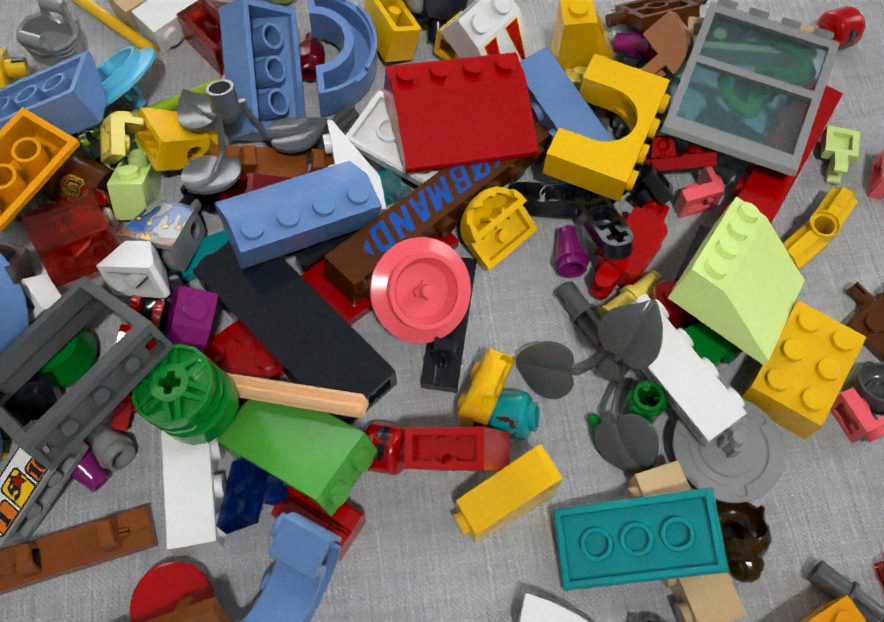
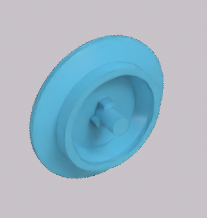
[97,46,156,109]

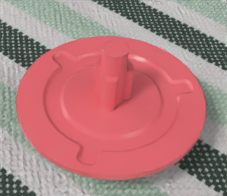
[370,237,471,344]

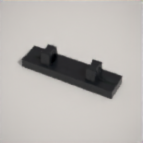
[421,258,477,393]

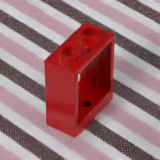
[404,427,510,471]

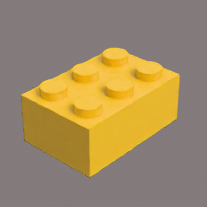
[741,300,866,440]

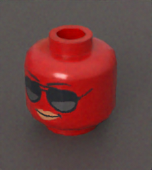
[816,6,866,49]
[362,422,405,475]

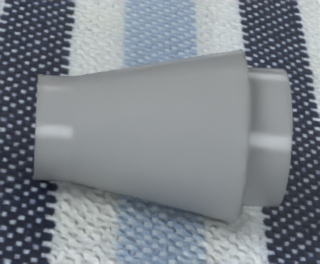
[85,422,135,471]

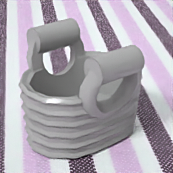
[16,0,86,66]

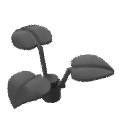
[177,79,328,194]
[516,299,663,474]

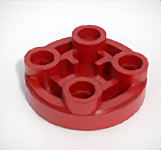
[130,562,215,622]

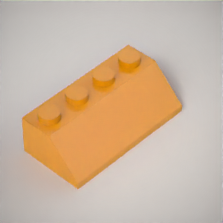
[0,107,80,233]

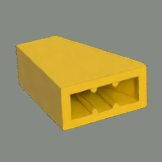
[551,0,615,71]
[452,444,563,543]

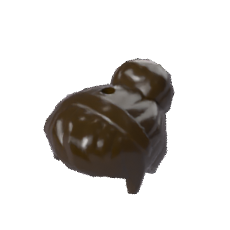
[717,501,772,583]

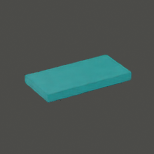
[552,487,730,591]

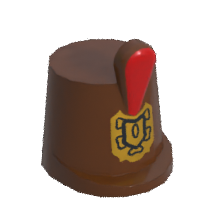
[45,150,114,207]

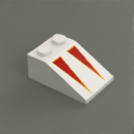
[440,0,535,61]

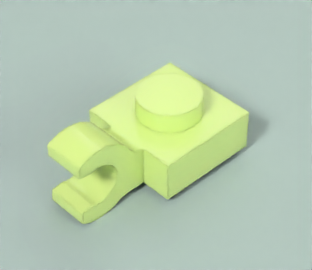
[820,125,860,185]

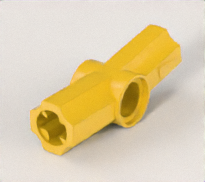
[783,186,858,271]

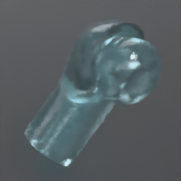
[380,170,412,204]

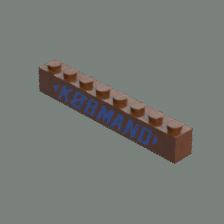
[324,120,551,304]

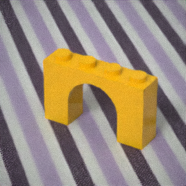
[543,54,671,202]

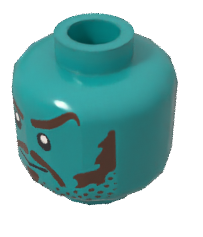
[487,390,540,441]

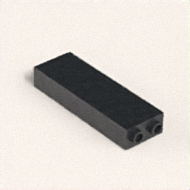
[192,239,397,425]

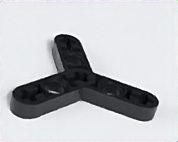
[508,161,645,260]

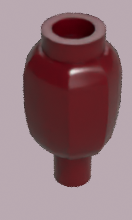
[299,32,325,81]

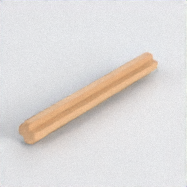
[225,372,369,418]

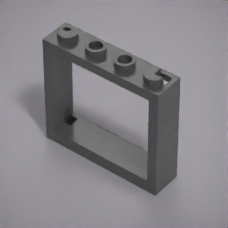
[0,275,175,472]

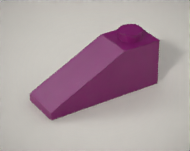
[163,286,218,354]

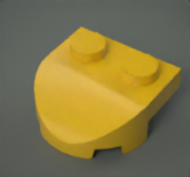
[460,186,538,271]
[456,347,515,427]

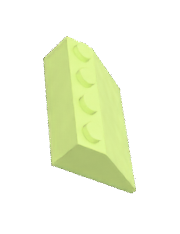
[668,196,805,365]

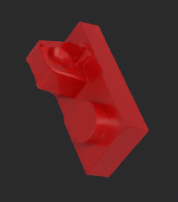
[647,135,717,171]

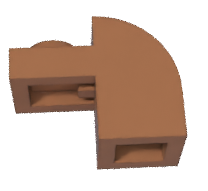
[640,11,694,78]

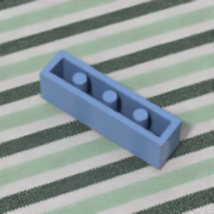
[520,46,613,144]

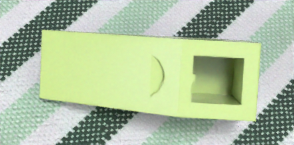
[107,136,163,220]

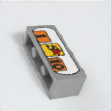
[0,420,89,549]

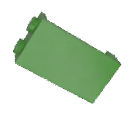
[216,399,378,517]

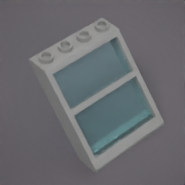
[661,0,840,177]

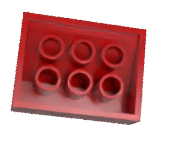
[383,52,539,173]

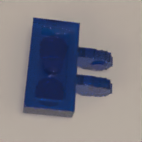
[216,458,289,534]

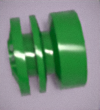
[132,344,239,445]

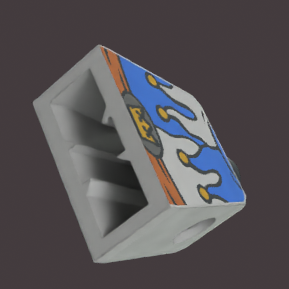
[117,194,206,272]

